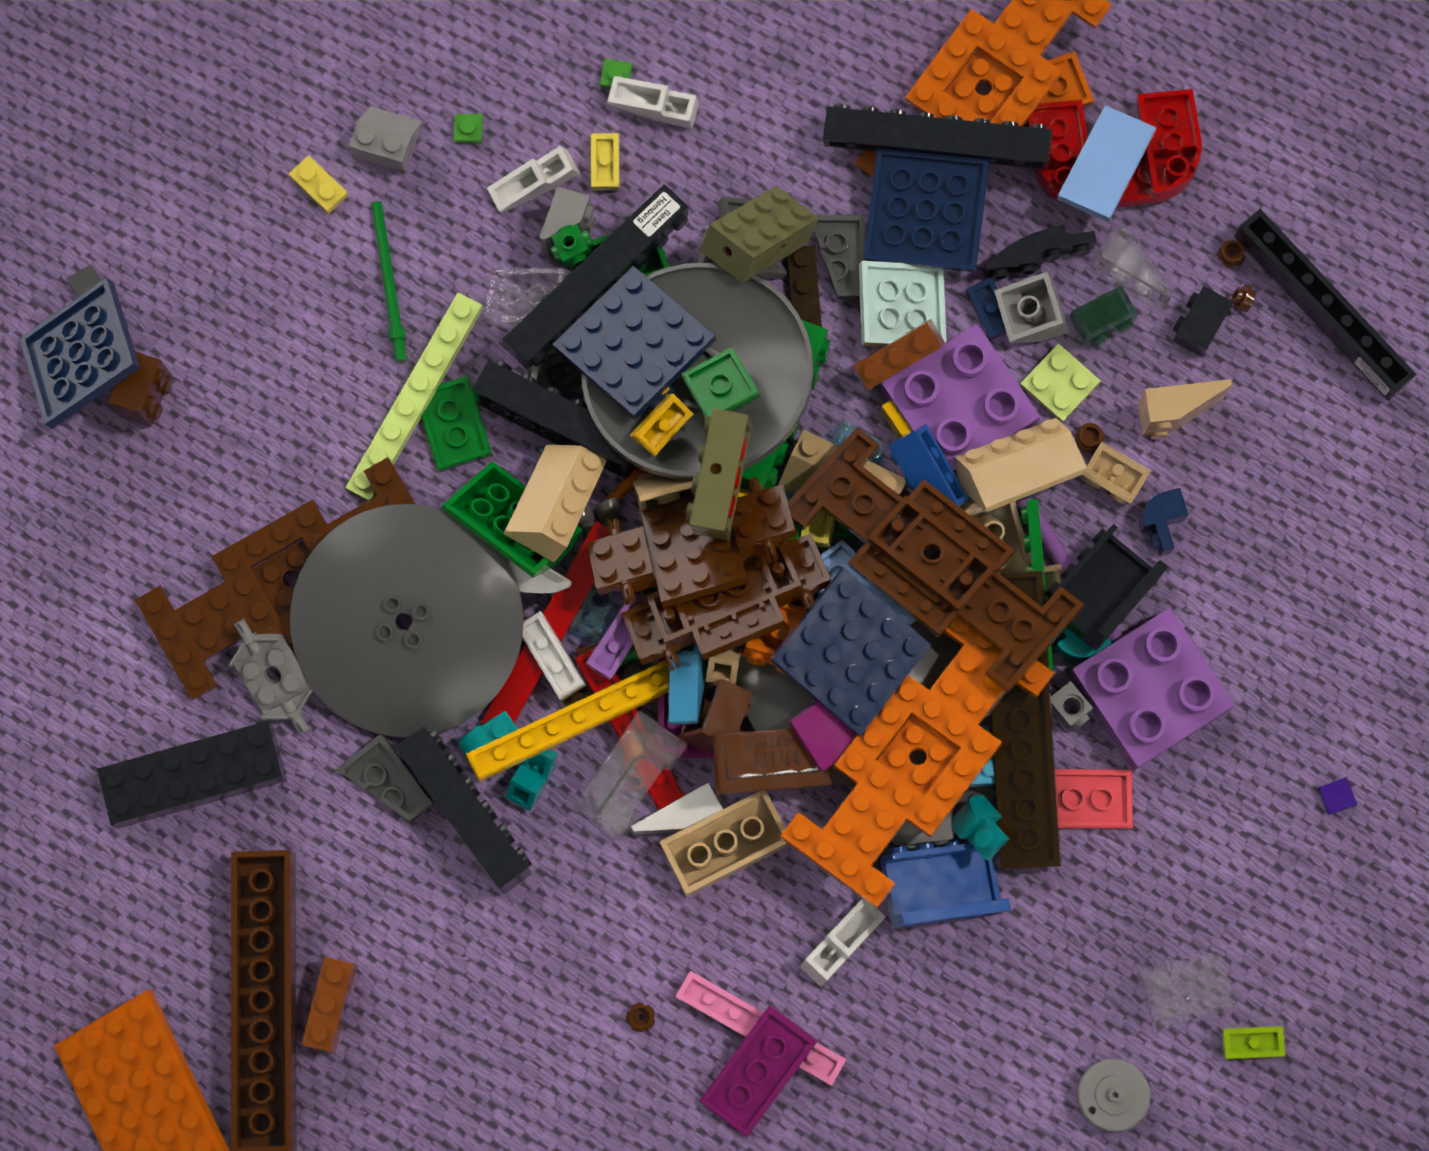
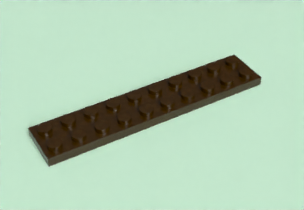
[991,571,1061,869]

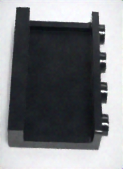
[1045,524,1168,652]

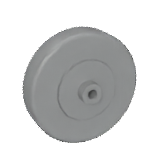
[1077,1059,1150,1132]

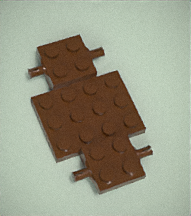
[587,477,797,608]
[622,533,831,671]

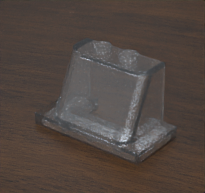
[574,711,688,841]

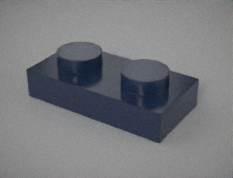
[966,277,1007,341]

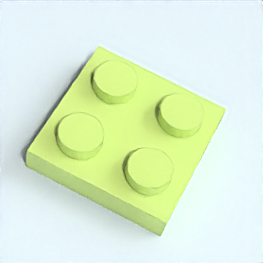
[1020,343,1101,423]

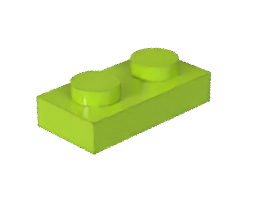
[1222,1026,1286,1060]

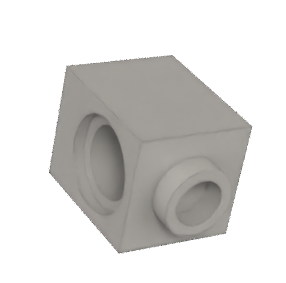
[1051,681,1093,730]

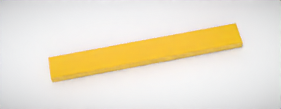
[466,660,670,782]

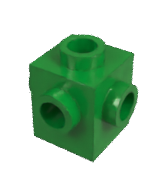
[551,224,594,270]

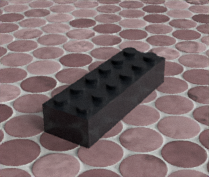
[472,360,635,479]
[97,721,287,829]
[395,726,533,895]

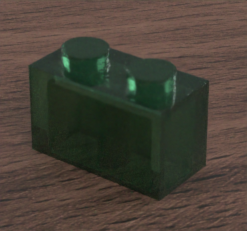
[1069,285,1138,347]

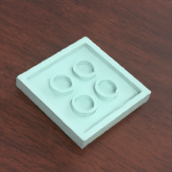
[859,261,947,347]

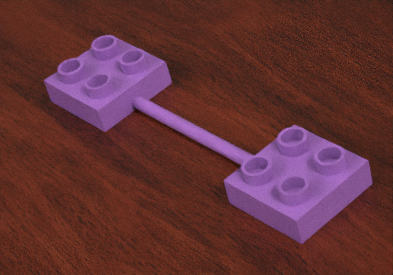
[880,324,1235,772]

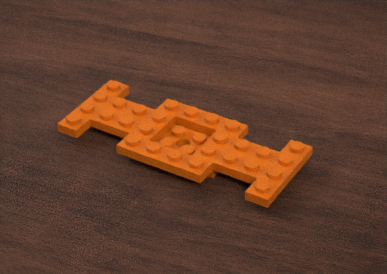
[855,0,1112,178]
[780,618,1054,909]

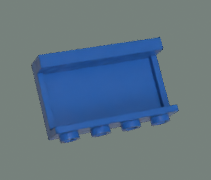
[880,840,1011,929]

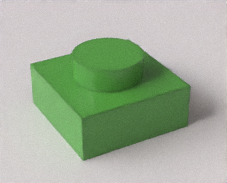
[600,59,632,90]
[454,114,483,144]

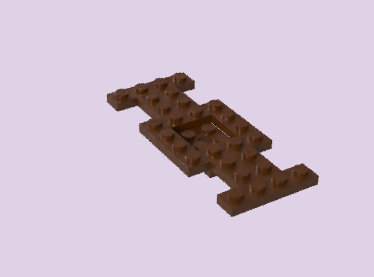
[788,427,1084,693]
[135,457,415,701]

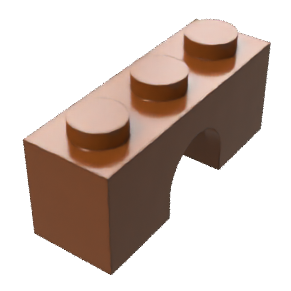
[853,319,945,390]
[301,957,357,1053]

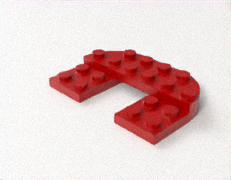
[1027,89,1202,208]

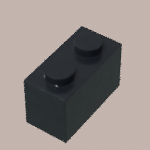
[1172,286,1233,357]

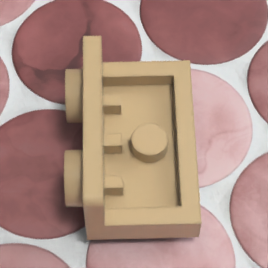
[1083,442,1151,504]

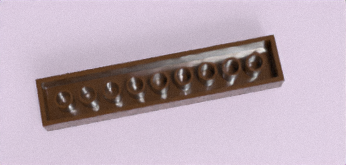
[231,850,297,1151]

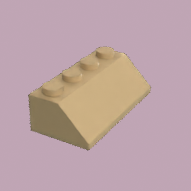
[955,418,1087,512]
[779,430,906,496]
[503,445,607,562]
[660,790,790,898]

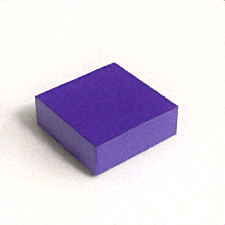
[1317,777,1358,816]

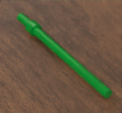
[371,201,407,363]

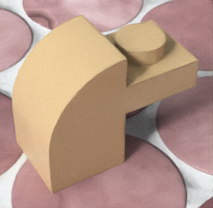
[706,646,742,685]

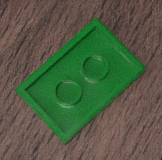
[421,375,493,473]

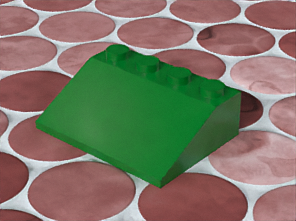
[441,461,582,578]

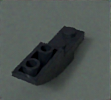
[984,224,1097,280]

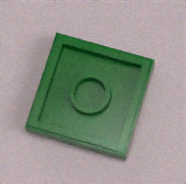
[681,347,761,418]

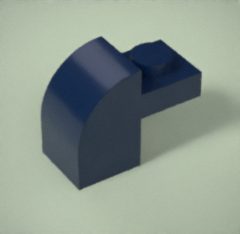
[1139,488,1189,556]

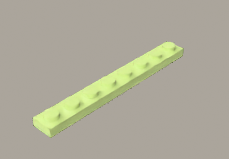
[345,293,484,501]

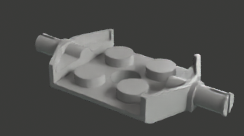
[229,619,313,734]

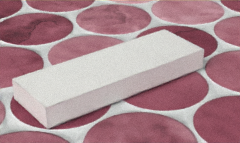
[523,611,586,701]

